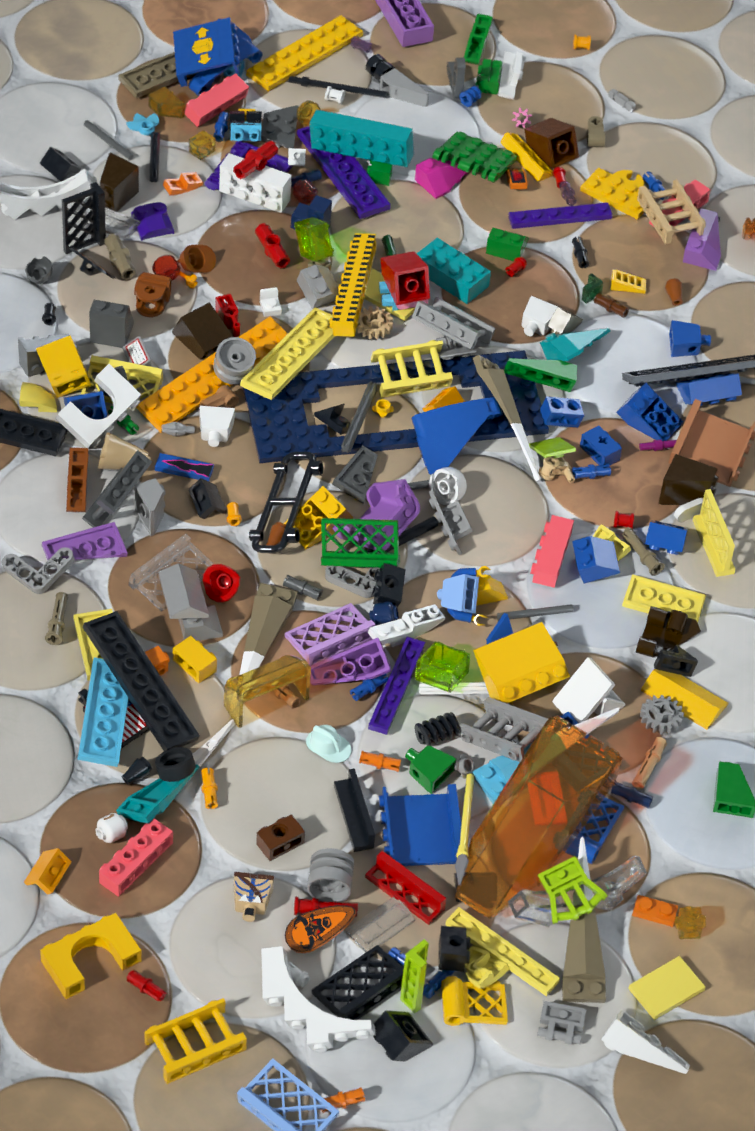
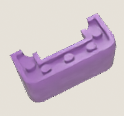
[333,479,420,551]

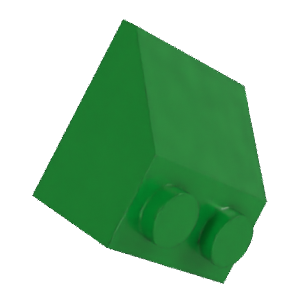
[486,228,529,261]

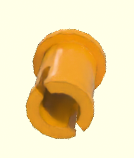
[227,502,242,526]

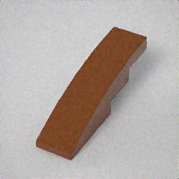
[66,448,89,512]

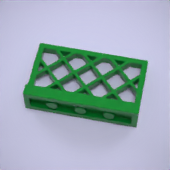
[321,518,400,568]

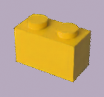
[173,636,217,683]

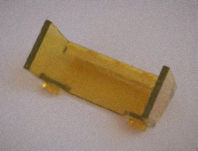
[224,655,311,728]

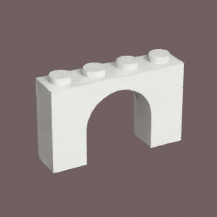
[56,364,141,449]

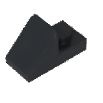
[314,404,351,435]
[654,645,698,677]

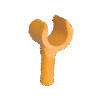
[178,271,198,289]

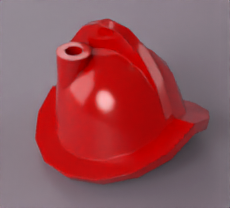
[202,564,241,602]

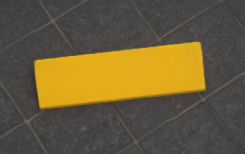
[501,132,553,182]

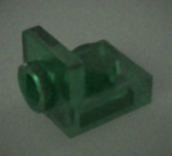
[582,273,603,304]

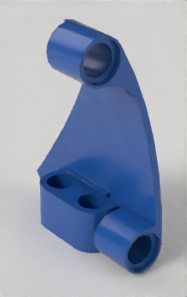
[188,19,263,96]
[411,397,503,475]

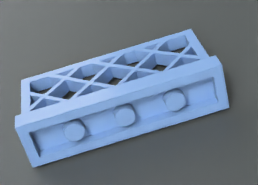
[237,1058,340,1131]

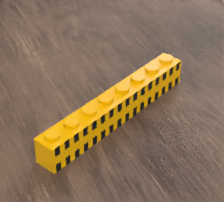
[330,233,377,337]

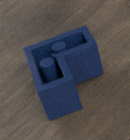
[291,195,332,238]

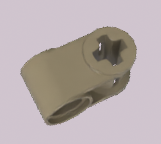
[587,116,605,147]

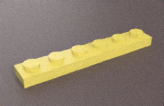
[445,907,560,996]

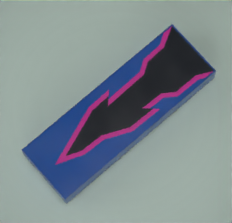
[155,453,214,481]

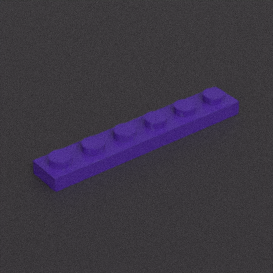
[508,203,612,229]
[368,637,425,735]

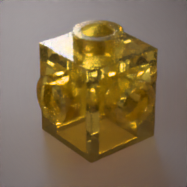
[675,906,706,939]

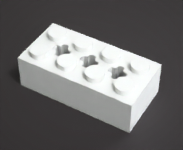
[219,153,292,213]

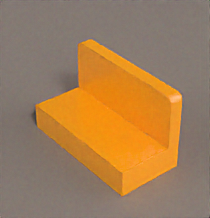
[422,386,465,412]
[24,848,72,894]

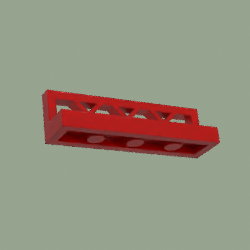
[365,851,446,925]

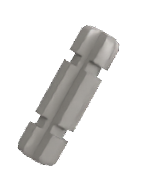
[608,89,636,112]

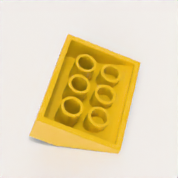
[473,622,570,704]

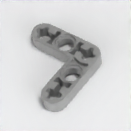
[2,547,75,594]
[325,566,380,598]

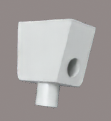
[521,296,562,336]
[199,406,235,447]

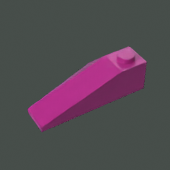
[415,158,468,199]

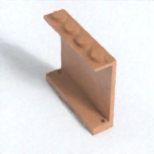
[668,399,755,487]

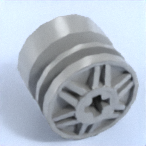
[307,848,354,902]

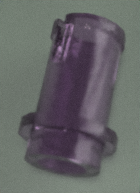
[350,36,372,53]

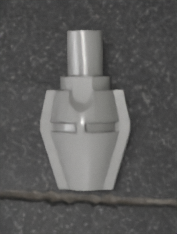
[161,422,195,436]

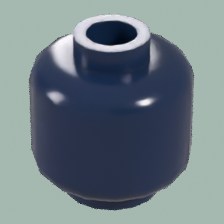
[369,602,399,626]

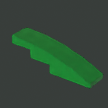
[464,13,493,65]

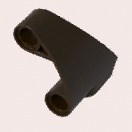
[636,606,701,658]

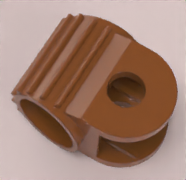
[134,272,172,317]

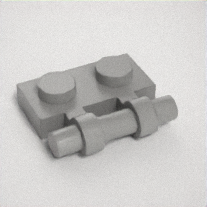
[537,1001,586,1044]

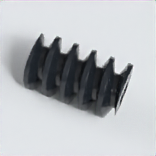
[414,712,460,746]

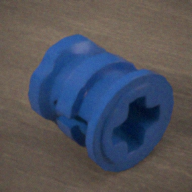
[459,86,482,107]

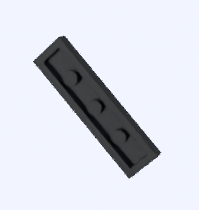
[334,768,375,852]

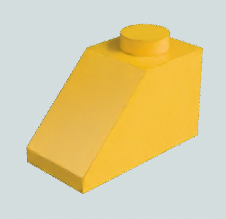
[476,574,508,606]

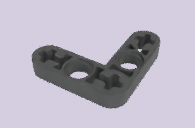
[447,57,466,98]

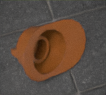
[177,245,216,273]

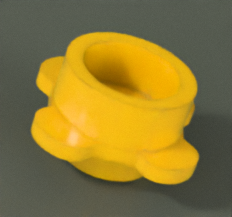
[372,399,394,418]

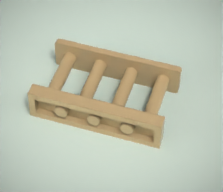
[637,179,706,244]

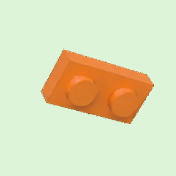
[632,895,678,927]

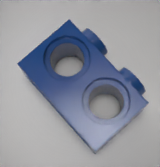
[540,396,584,428]

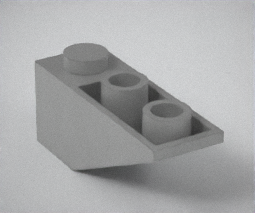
[380,68,429,107]

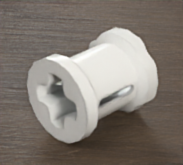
[325,86,345,105]

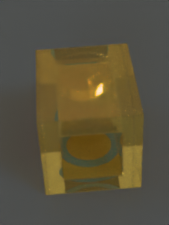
[189,130,215,160]

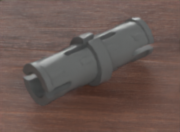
[283,575,323,601]

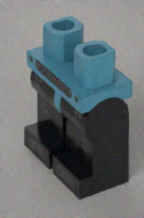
[229,111,262,141]

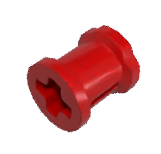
[613,511,634,528]

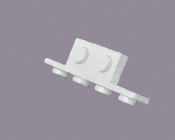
[498,51,525,99]

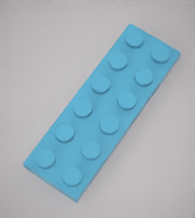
[77,657,128,767]

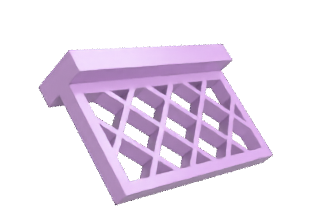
[285,603,376,667]

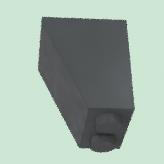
[89,299,134,348]

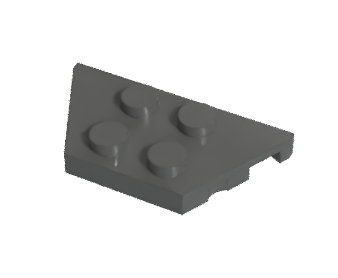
[261,105,299,152]

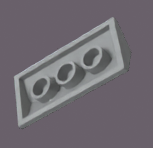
[158,563,209,619]

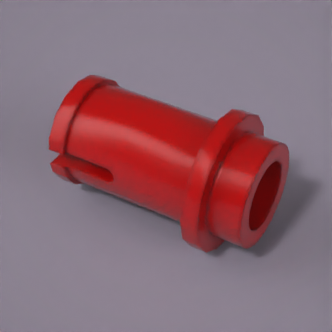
[553,167,568,189]
[505,257,527,277]

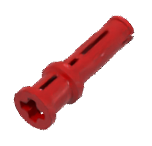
[294,896,358,917]

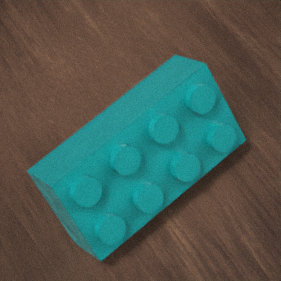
[416,237,491,304]

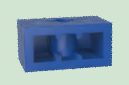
[580,425,622,465]

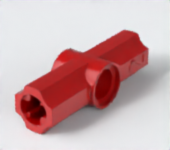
[233,140,278,179]
[255,223,290,269]

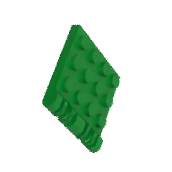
[432,131,517,183]

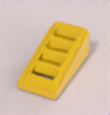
[610,269,646,294]

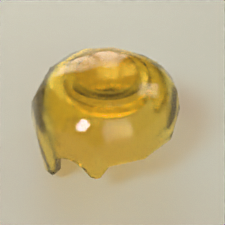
[297,100,321,127]

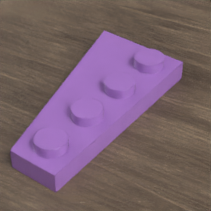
[42,522,128,560]

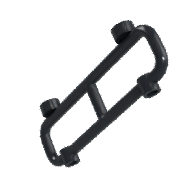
[249,452,324,553]

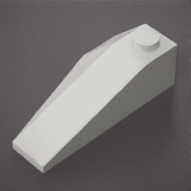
[601,1009,690,1074]

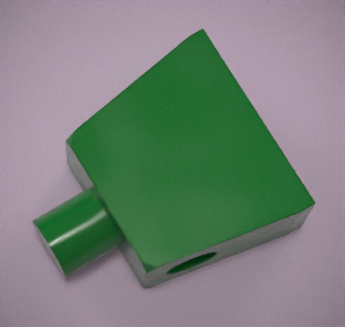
[405,746,456,794]

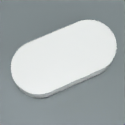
[674,498,703,522]

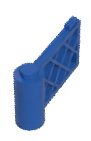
[552,790,624,865]

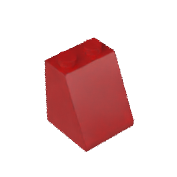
[381,251,430,305]

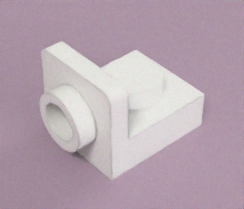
[288,148,306,166]
[260,287,282,317]

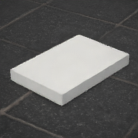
[552,657,616,723]

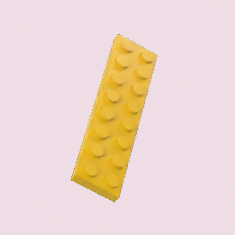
[246,15,363,92]

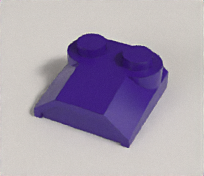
[131,202,174,241]

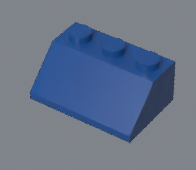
[676,373,742,406]

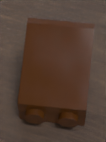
[524,118,579,169]

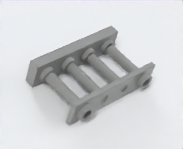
[412,297,496,349]
[458,697,554,764]

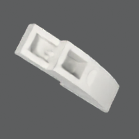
[368,604,446,647]

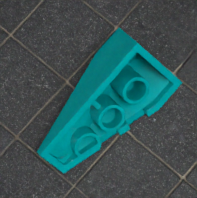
[540,328,610,361]

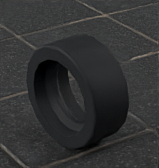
[155,747,196,782]

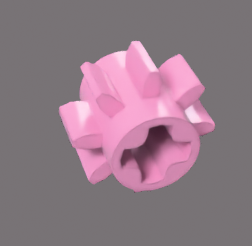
[512,107,532,128]

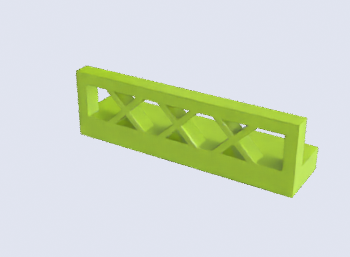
[400,939,429,1013]

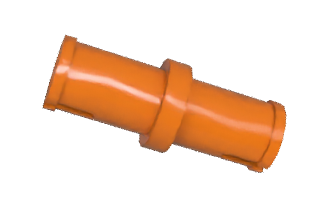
[359,751,401,772]
[321,1087,365,1113]

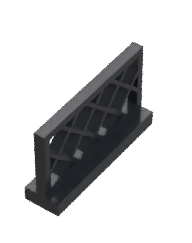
[62,182,106,254]
[312,945,404,1020]

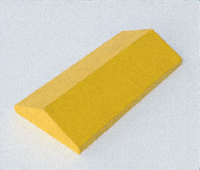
[641,669,728,730]

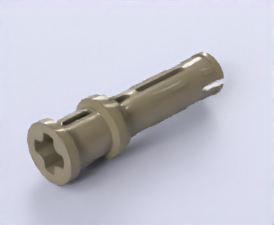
[622,527,665,576]
[45,592,68,645]

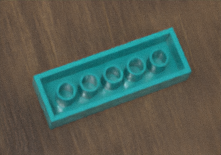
[309,109,414,167]

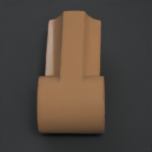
[200,385,239,408]

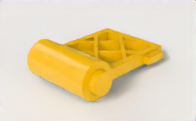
[441,976,508,1026]

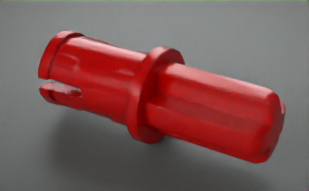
[126,970,166,1002]

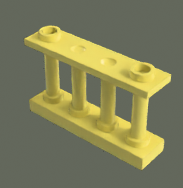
[371,340,453,398]

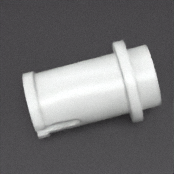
[288,962,310,987]

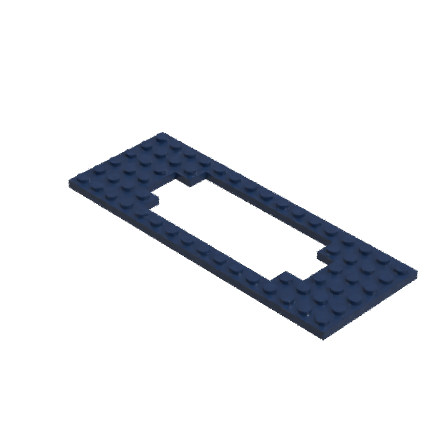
[243,350,549,464]

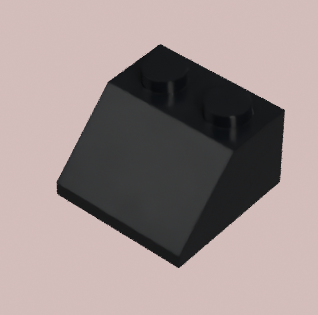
[373,1010,433,1062]

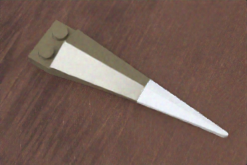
[473,355,540,481]
[233,583,298,711]
[562,836,606,1003]

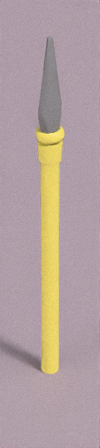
[455,773,474,886]

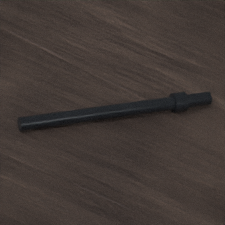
[288,76,387,98]

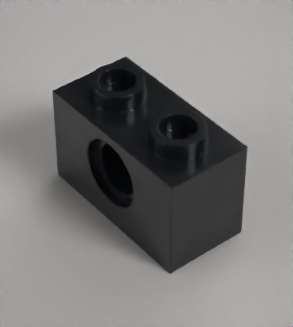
[372,563,406,607]
[438,926,470,972]

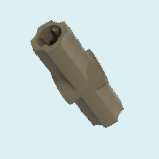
[105,233,136,280]

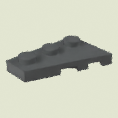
[332,445,378,504]

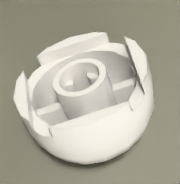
[429,467,467,505]

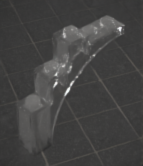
[508,855,647,927]

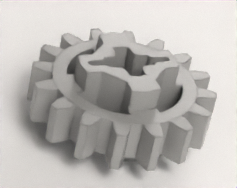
[640,695,684,735]

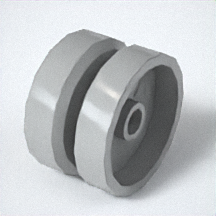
[213,337,256,384]

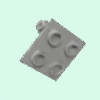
[436,337,476,360]

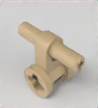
[538,456,575,483]

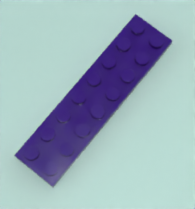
[297,126,391,219]

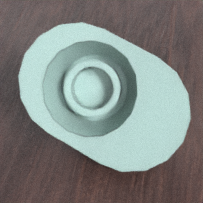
[306,725,351,763]

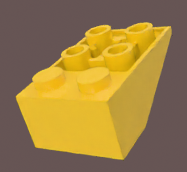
[36,335,91,398]
[284,486,354,549]

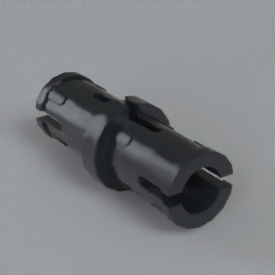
[572,236,590,269]

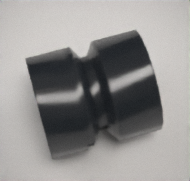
[365,54,396,82]

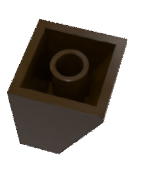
[100,152,139,214]
[172,302,233,360]
[658,454,719,505]

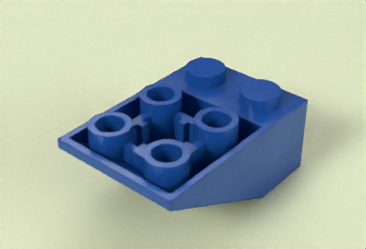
[616,383,683,441]

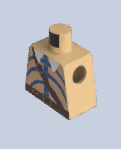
[234,872,274,922]

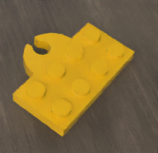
[580,167,655,220]

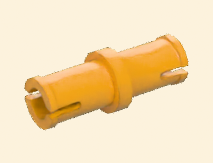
[201,767,218,809]

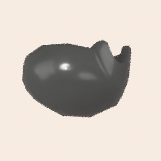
[25,256,53,284]

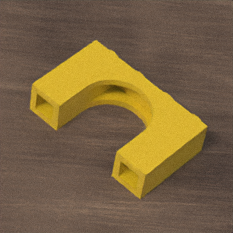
[40,913,141,999]

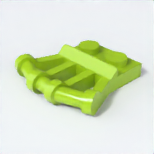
[538,856,608,924]

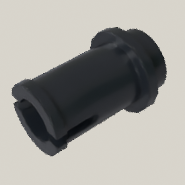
[42,303,56,325]

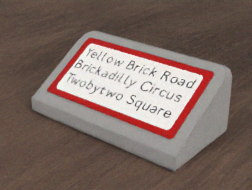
[123,336,151,367]

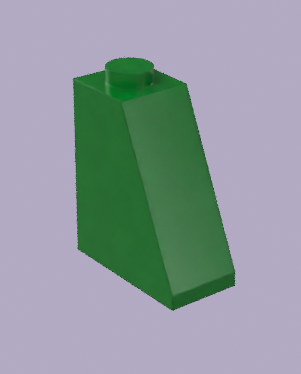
[713,761,755,818]

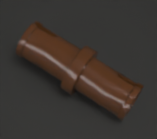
[594,293,629,318]

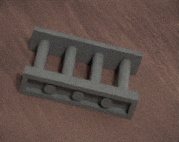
[82,450,152,528]

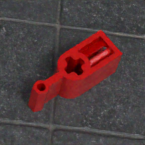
[215,294,240,337]

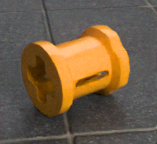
[573,34,591,50]

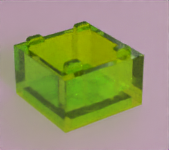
[294,217,334,262]
[416,641,470,693]

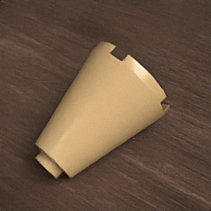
[98,432,151,470]

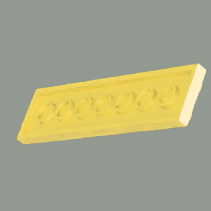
[240,308,335,400]

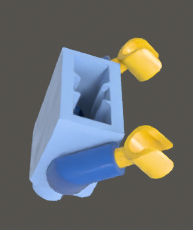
[437,566,491,626]

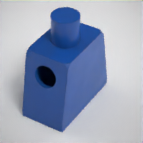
[669,320,711,357]

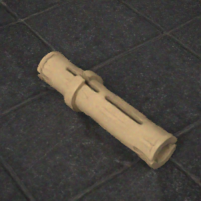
[632,737,667,790]

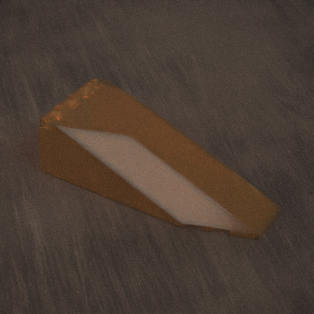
[455,715,623,919]

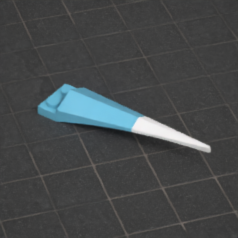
[472,708,620,805]

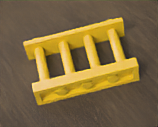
[144,998,247,1084]

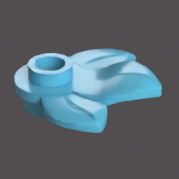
[126,113,159,136]

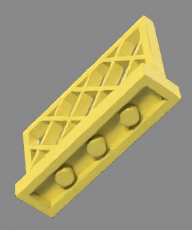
[81,355,163,408]
[693,489,735,577]

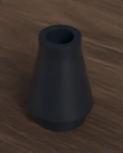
[121,757,152,785]

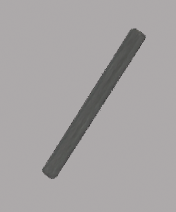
[341,382,378,453]

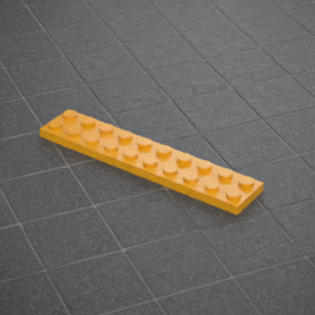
[136,316,288,433]

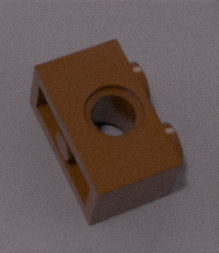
[256,814,305,861]

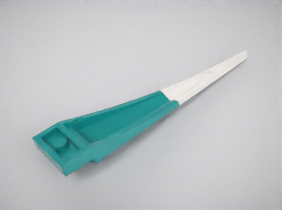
[116,719,235,824]

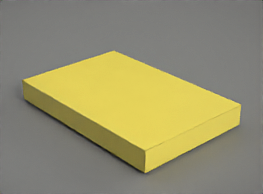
[628,956,705,1020]

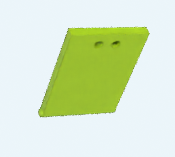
[528,437,576,458]

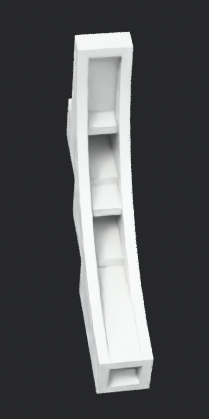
[0,169,97,220]
[261,946,375,1052]

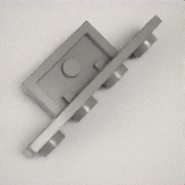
[428,490,473,555]

